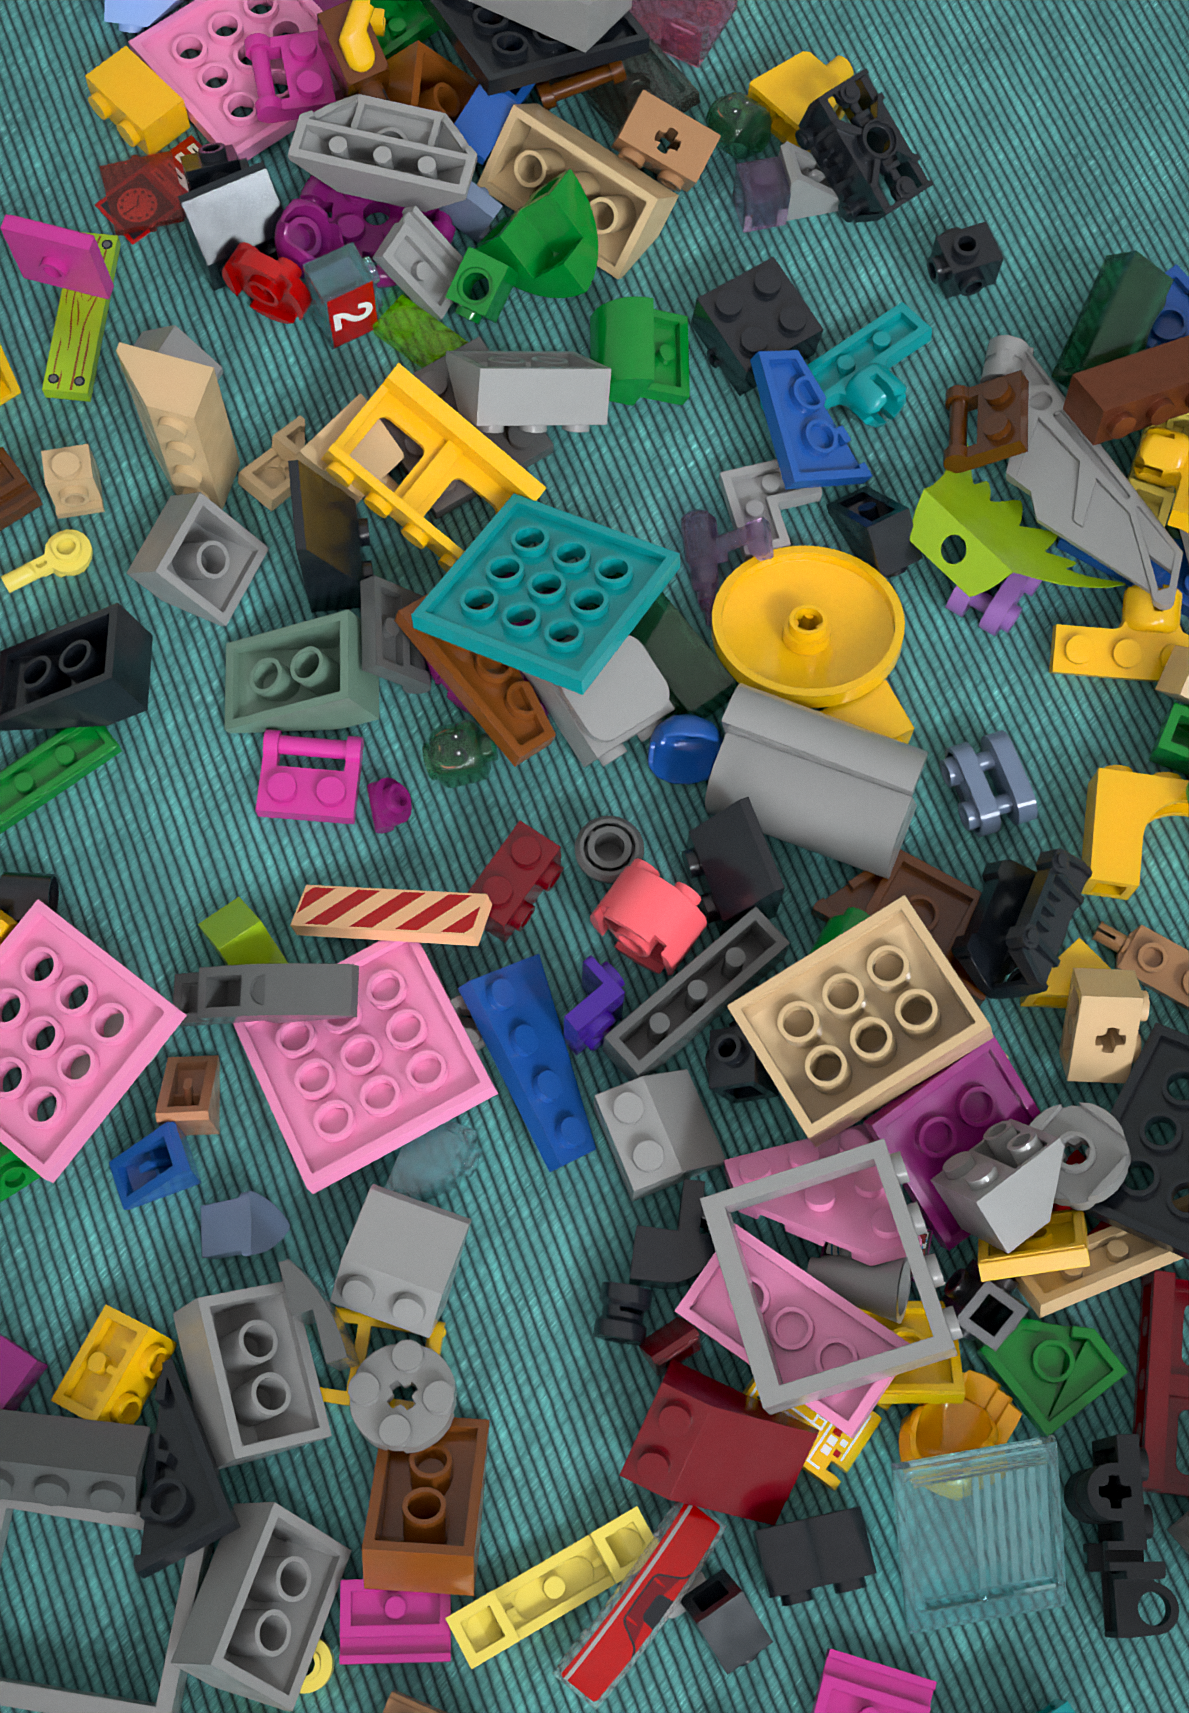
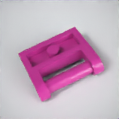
[244,30,336,123]
[255,729,364,825]

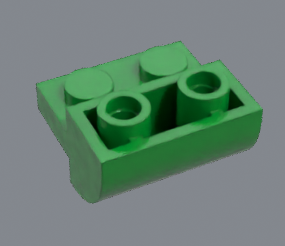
[590,296,690,406]

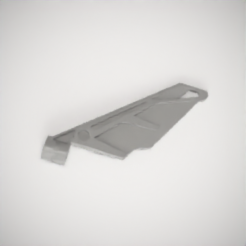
[980,335,1183,611]

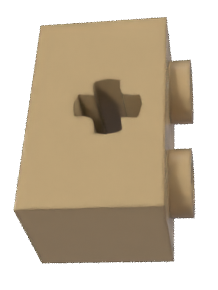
[1059,968,1150,1084]

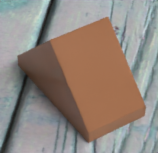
[155,1055,220,1136]

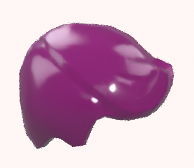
[275,198,348,279]

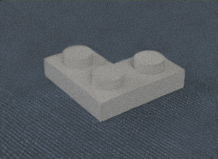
[719,459,822,562]

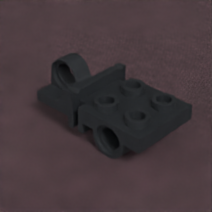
[1064,1434,1179,1638]

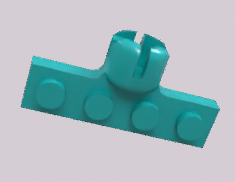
[760,302,932,428]

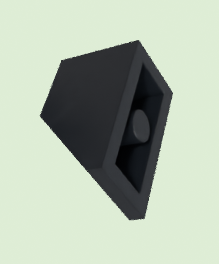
[826,486,923,577]

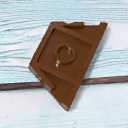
[811,849,986,1006]

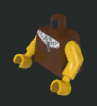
[317,0,390,101]

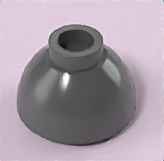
[575,816,644,884]

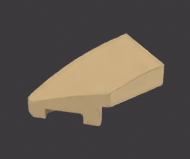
[238,415,305,512]

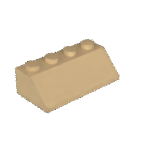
[477,103,679,279]
[116,342,240,510]

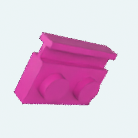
[339,1579,451,1665]
[811,1648,937,1713]

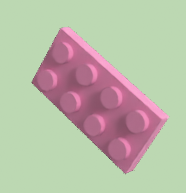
[675,1224,910,1439]

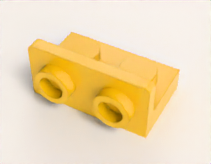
[51,1305,177,1425]

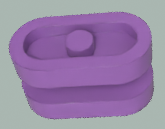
[945,573,1042,636]

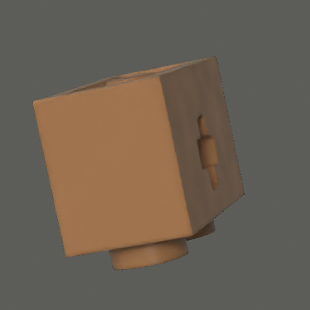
[611,89,721,192]

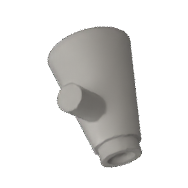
[807,1248,912,1324]

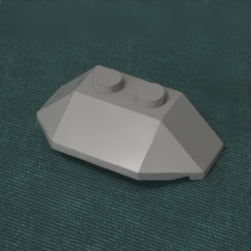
[288,94,478,212]

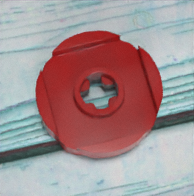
[222,242,312,324]

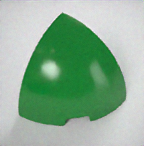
[474,169,598,298]

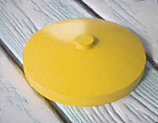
[711,546,905,708]

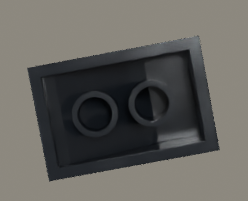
[288,460,374,613]
[0,603,153,731]

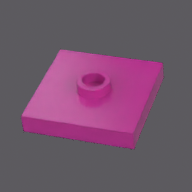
[0,214,114,300]

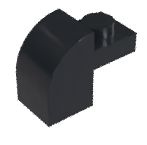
[629,1179,716,1289]

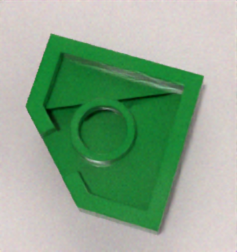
[976,1318,1128,1438]

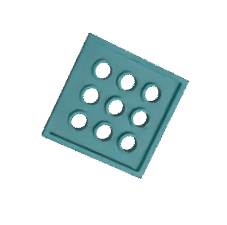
[411,493,680,695]

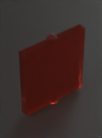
[99,151,184,236]

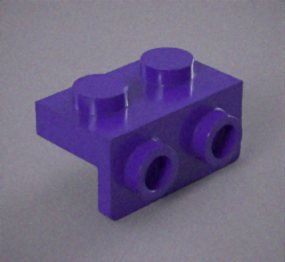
[564,955,625,1056]

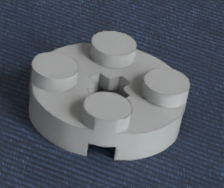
[1029,1102,1131,1211]
[348,1339,457,1453]

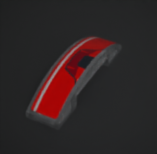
[552,1502,727,1710]

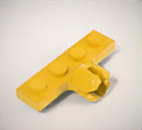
[1133,426,1189,533]
[1049,584,1189,682]

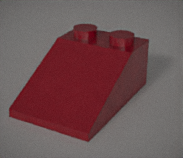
[619,1359,819,1526]

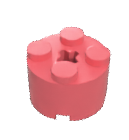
[590,858,707,975]

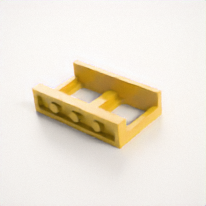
[322,363,546,572]

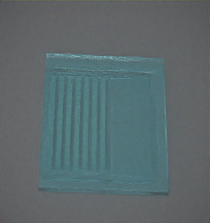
[891,1435,1067,1635]

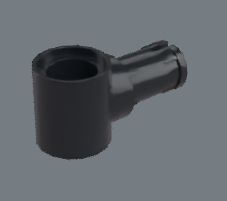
[0,872,59,971]

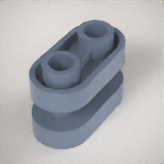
[940,730,1038,837]

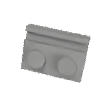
[372,206,463,321]

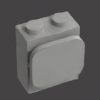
[522,635,675,768]

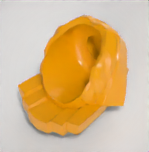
[899,1370,1022,1500]

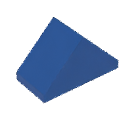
[109,1121,201,1210]

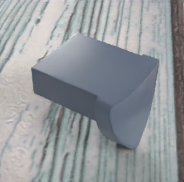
[439,181,502,242]
[200,1191,290,1259]

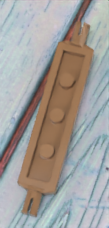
[1091,921,1189,1011]

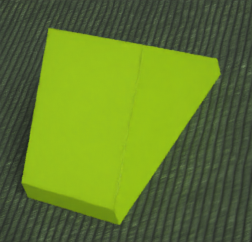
[198,897,288,966]

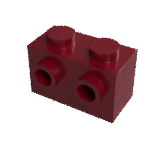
[467,821,564,943]

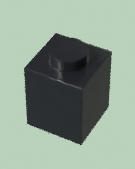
[679,1568,773,1675]

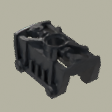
[795,68,934,223]
[951,848,1093,999]

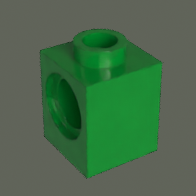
[445,246,519,325]

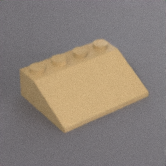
[727,895,994,1147]

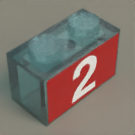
[303,242,383,350]

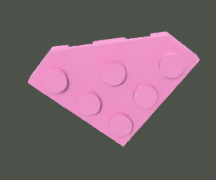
[723,1124,922,1266]

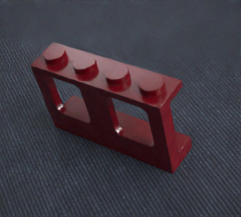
[1132,1270,1189,1498]

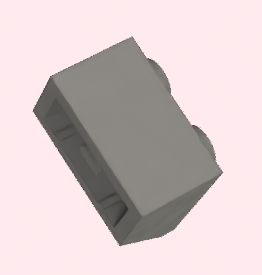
[931,1119,1065,1254]

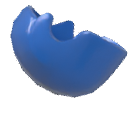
[648,714,723,785]

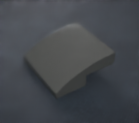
[278,1259,360,1371]

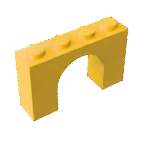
[1081,765,1189,900]

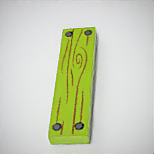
[42,232,121,402]

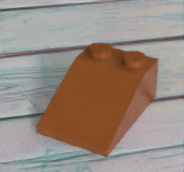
[362,1417,490,1596]

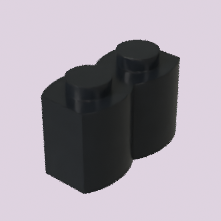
[752,1506,877,1606]

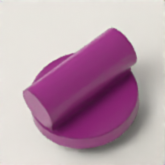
[367,777,412,834]

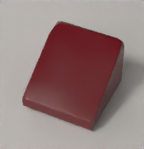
[639,1317,701,1376]

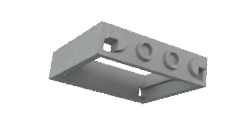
[700,1139,963,1415]
[0,1499,214,1713]

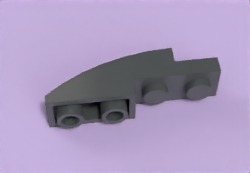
[173,963,359,1027]

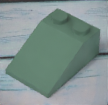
[224,610,379,733]

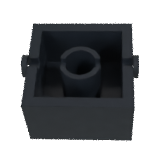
[691,256,824,396]

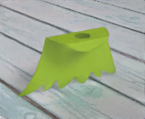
[910,443,1125,597]

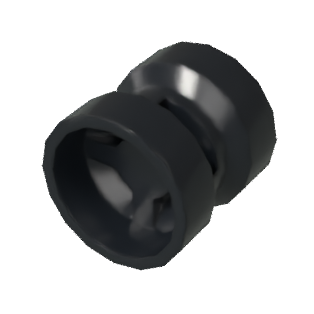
[593,1282,653,1346]

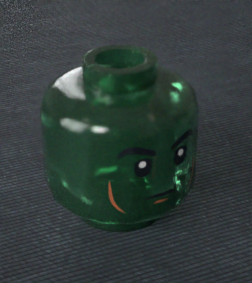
[706,92,772,160]
[422,720,498,788]

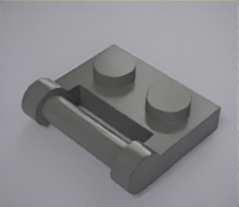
[360,575,431,694]

